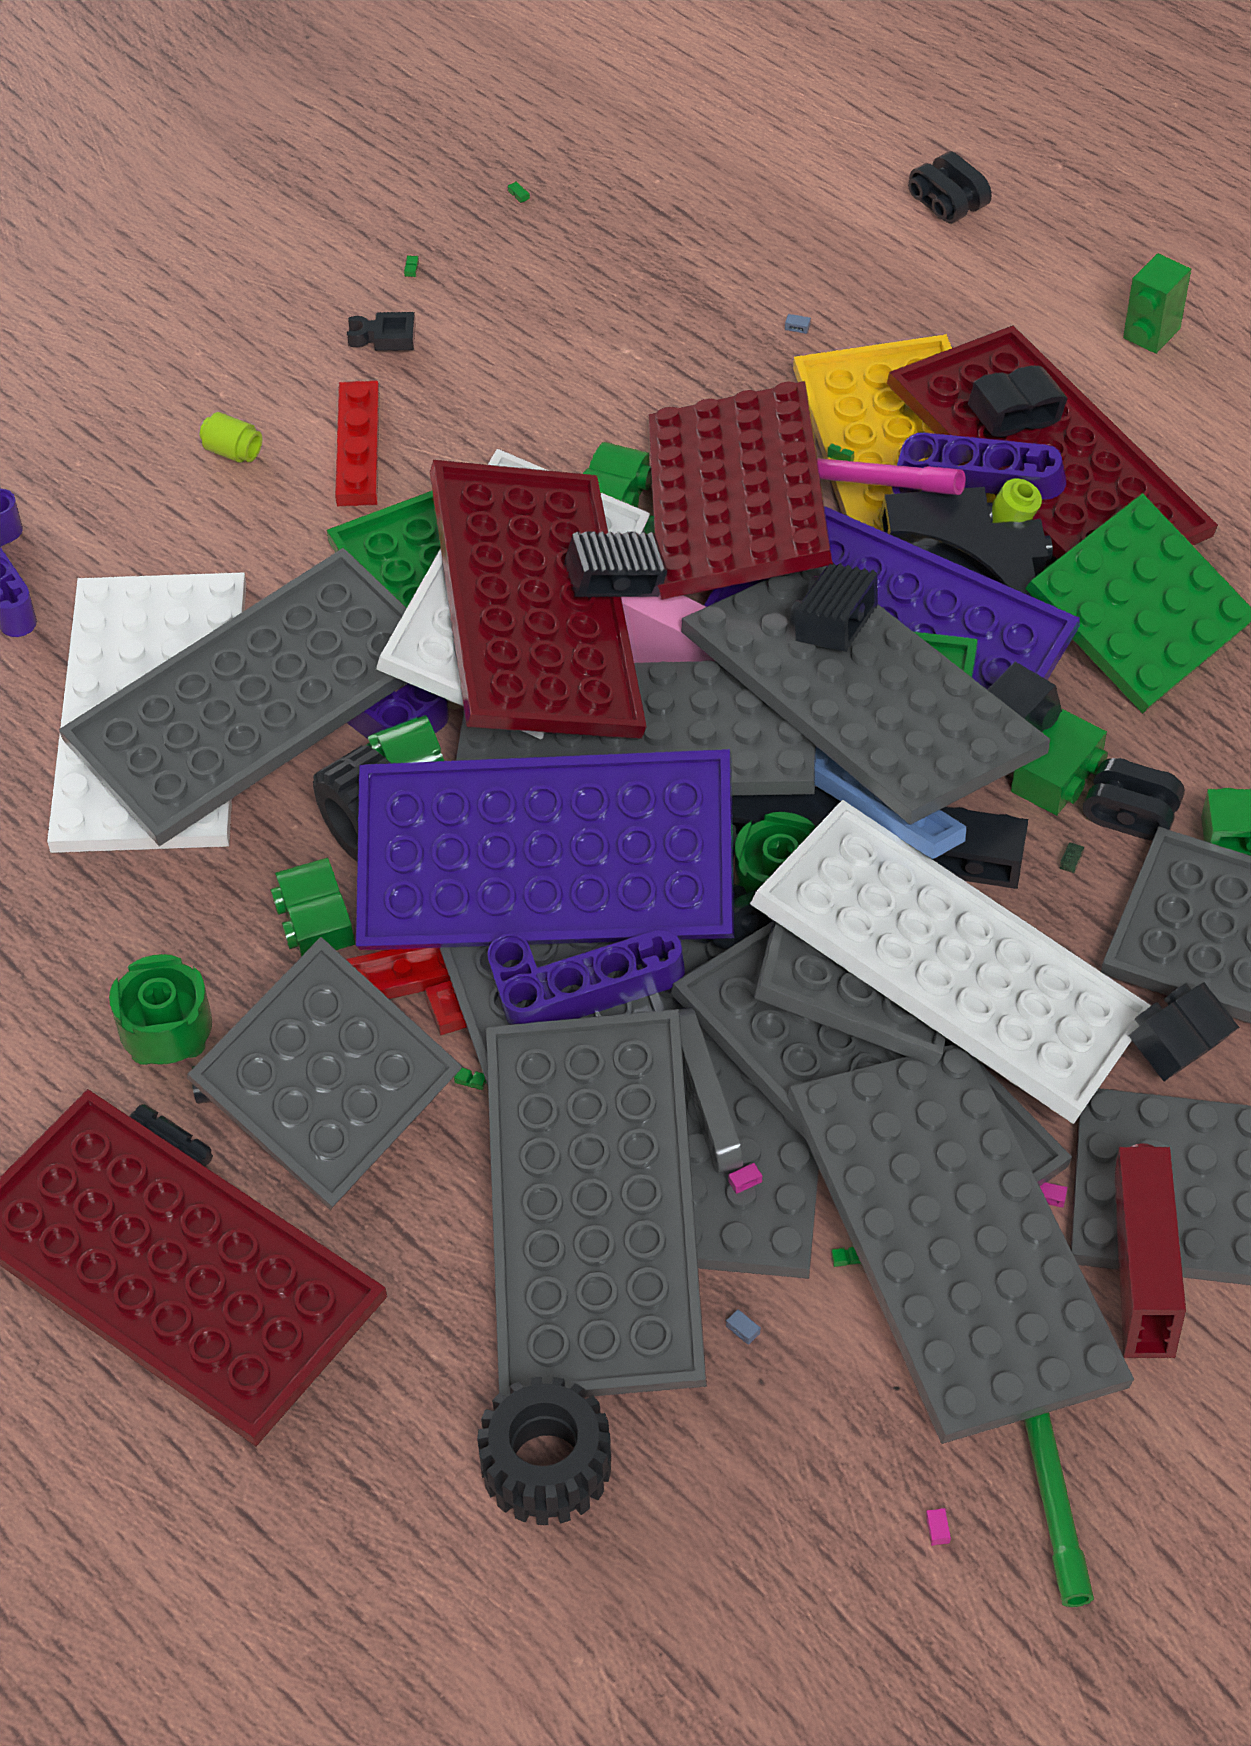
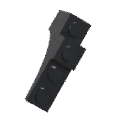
[880,487,1053,597]

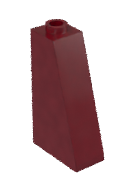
[1115,1143,1186,1358]

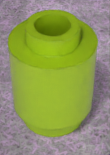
[200,412,263,463]
[992,478,1042,523]

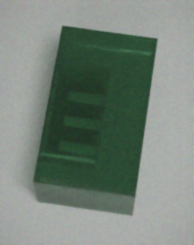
[1059,842,1084,873]

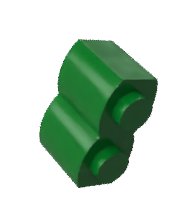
[583,442,652,508]
[270,857,356,957]

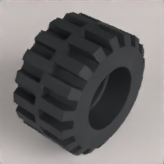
[313,745,390,862]
[477,1377,612,1525]

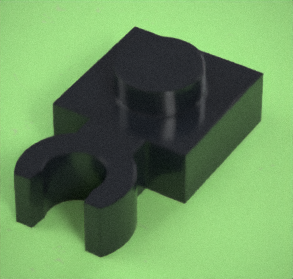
[347,312,416,351]

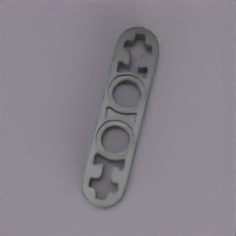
[679,1007,743,1173]

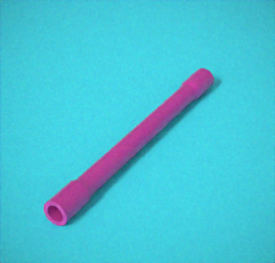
[817,458,966,495]

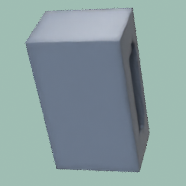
[785,314,811,334]
[726,1309,761,1345]

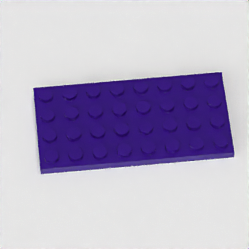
[704,506,1080,690]
[356,749,734,950]

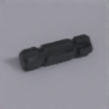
[129,1104,213,1167]

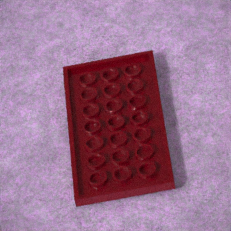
[886,325,1218,559]
[648,381,833,600]
[430,460,647,739]
[0,1089,387,1447]

